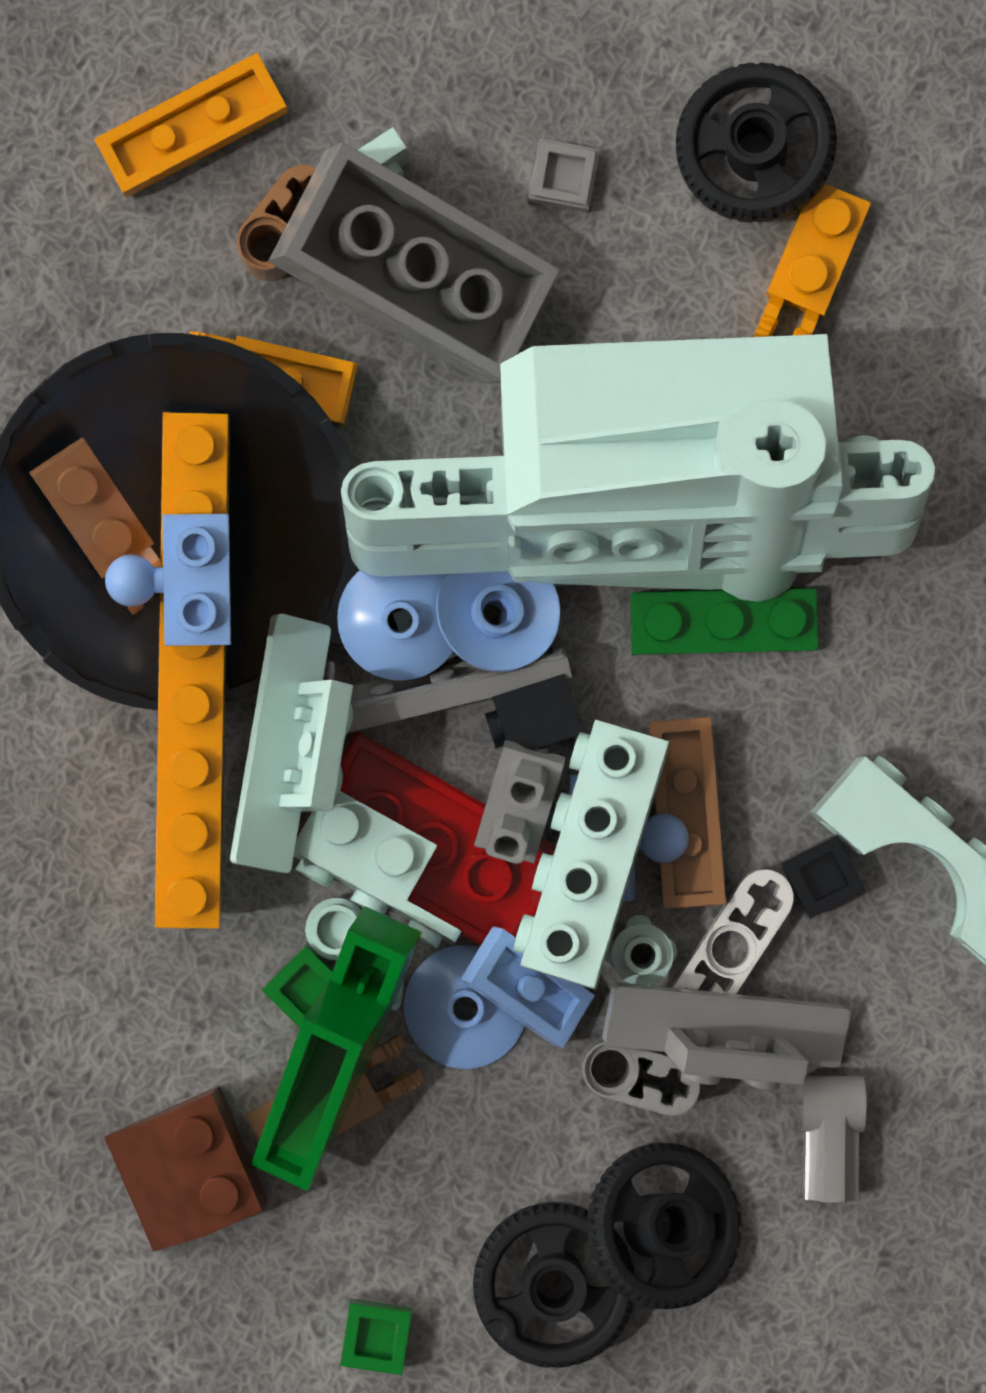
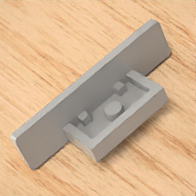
[602,982,851,1090]

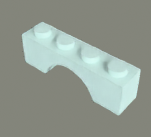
[810,756,986,965]

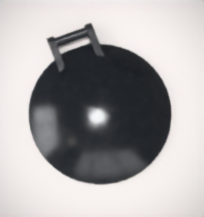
[0,333,357,710]

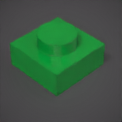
[261,943,334,1028]
[340,1298,412,1375]

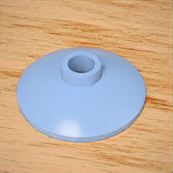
[337,570,453,681]
[436,572,560,672]
[404,945,524,1069]

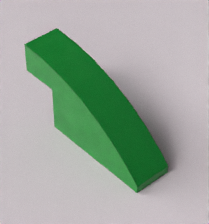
[251,906,422,1191]

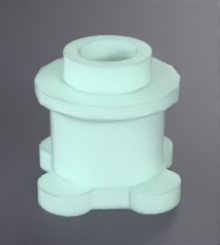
[605,915,677,986]

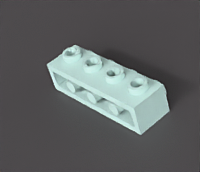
[513,720,669,990]

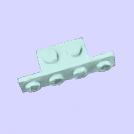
[230,614,353,873]
[235,791,462,949]

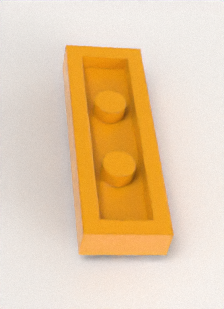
[94,52,289,198]

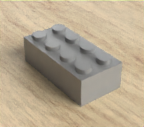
[268,142,560,383]

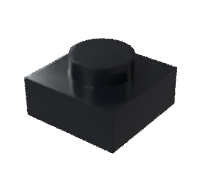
[779,834,866,919]

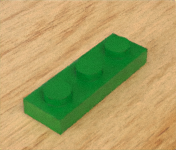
[629,588,818,656]

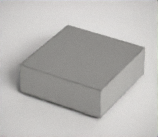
[528,138,600,213]

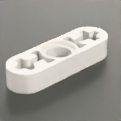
[670,869,793,994]

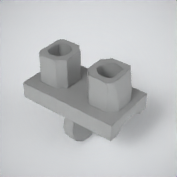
[474,739,566,864]

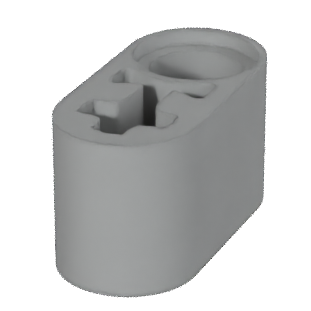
[580,1036,700,1116]

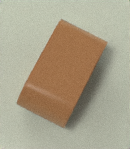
[237,165,316,281]

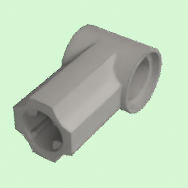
[797,1075,867,1203]

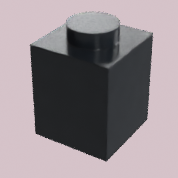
[484,674,583,751]

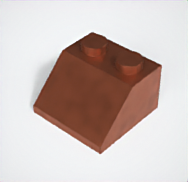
[104,1086,268,1252]

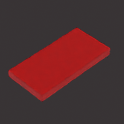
[297,731,556,946]

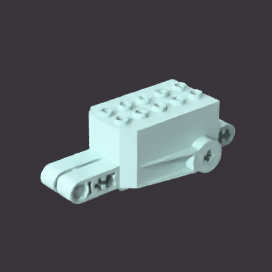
[341,334,935,602]

